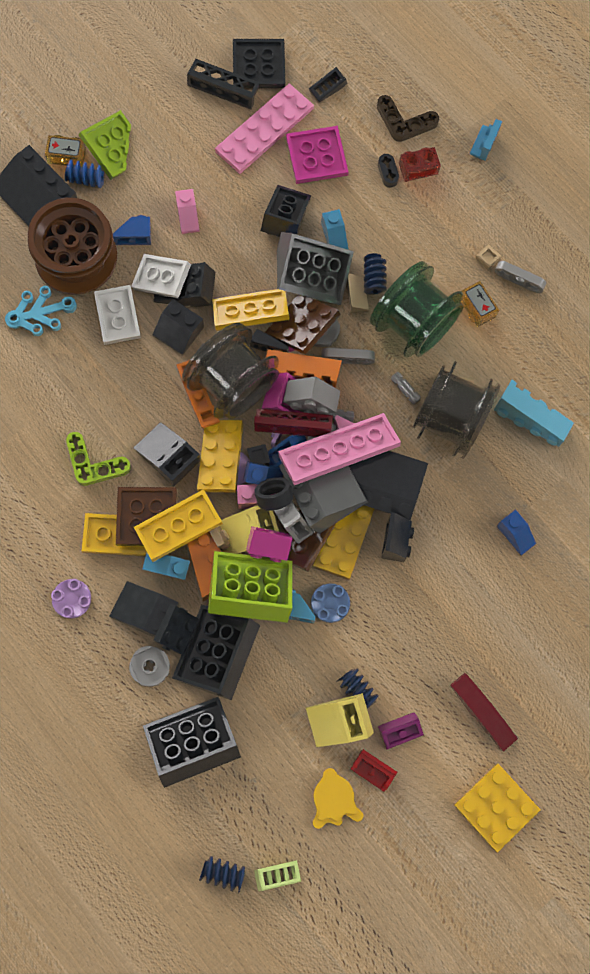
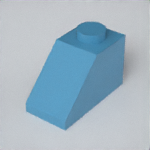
[321,209,348,249]
[142,553,190,580]
[289,589,316,624]

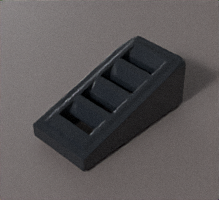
[309,67,348,103]
[249,329,289,353]

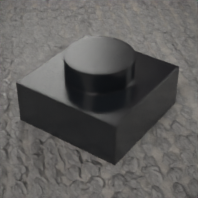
[247,444,270,465]

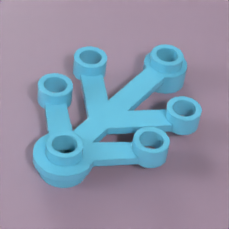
[5,286,77,336]

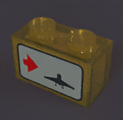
[45,135,86,167]
[459,281,499,327]

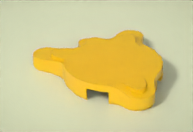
[312,768,364,829]

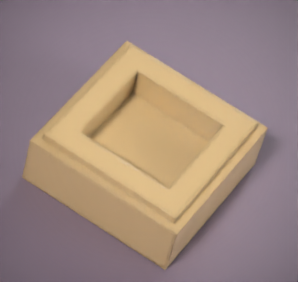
[475,244,501,270]

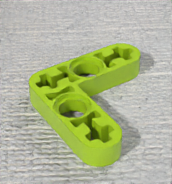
[66,432,131,486]

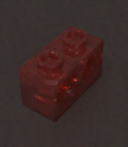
[399,147,441,182]

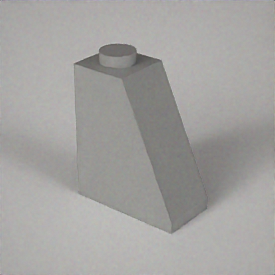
[274,501,314,544]

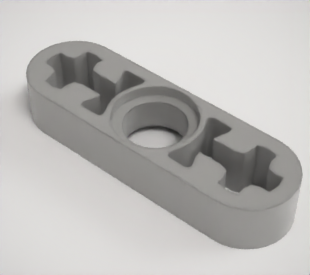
[495,261,546,293]
[321,348,375,365]

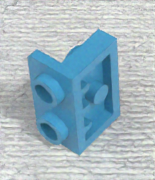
[470,119,502,161]

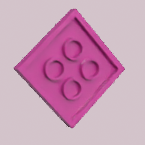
[286,126,349,184]

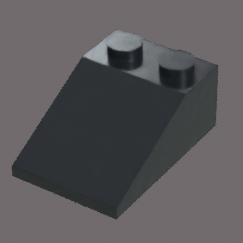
[260,185,311,237]
[109,581,180,638]

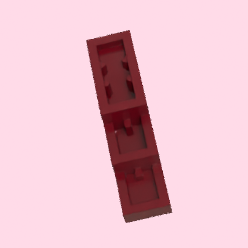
[450,673,518,752]

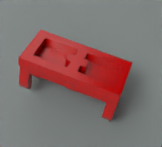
[350,749,398,792]

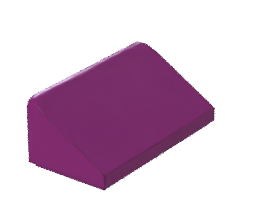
[378,712,424,749]

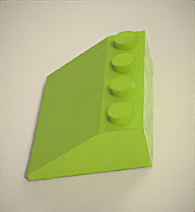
[208,551,292,623]

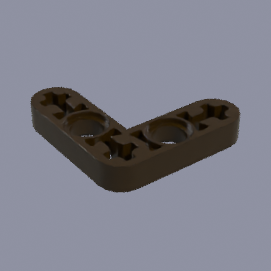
[377,95,439,142]

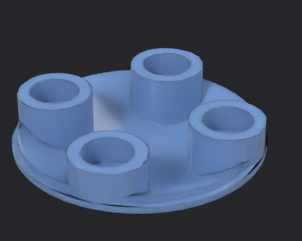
[311,583,350,623]

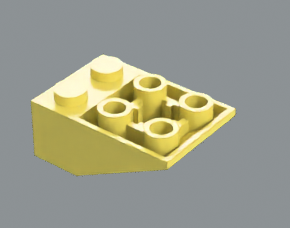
[220,506,279,555]
[306,693,374,747]

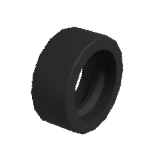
[254,478,294,511]

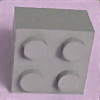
[283,376,340,415]

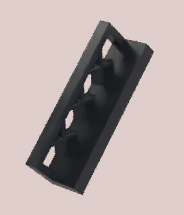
[187,58,260,110]

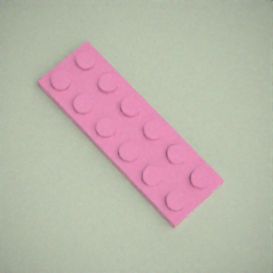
[215,84,314,174]
[278,413,401,486]

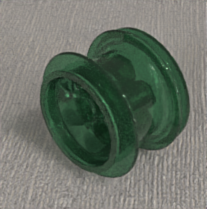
[369,261,464,357]

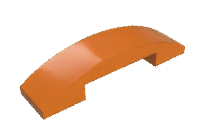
[176,359,220,429]

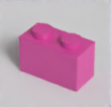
[246,526,292,562]

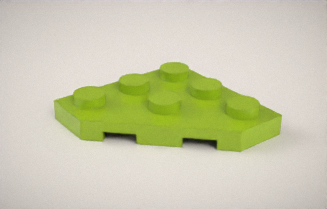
[79,110,131,180]

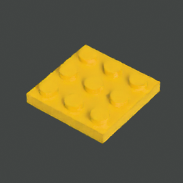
[454,763,540,853]

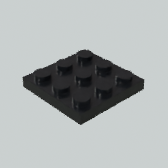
[233,39,285,88]

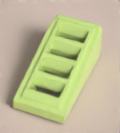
[254,860,301,891]

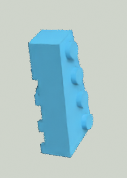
[494,380,574,447]

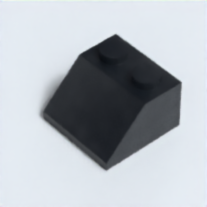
[152,299,204,355]
[381,512,414,562]

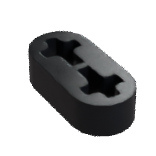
[378,154,399,188]

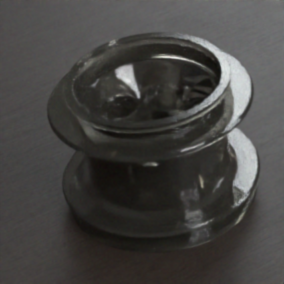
[182,322,279,419]
[412,361,500,459]

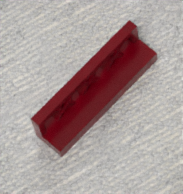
[254,409,333,437]

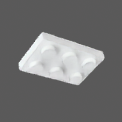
[131,254,191,298]
[94,285,141,345]

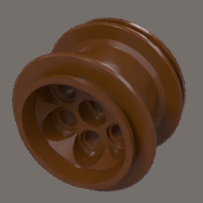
[28,198,117,295]

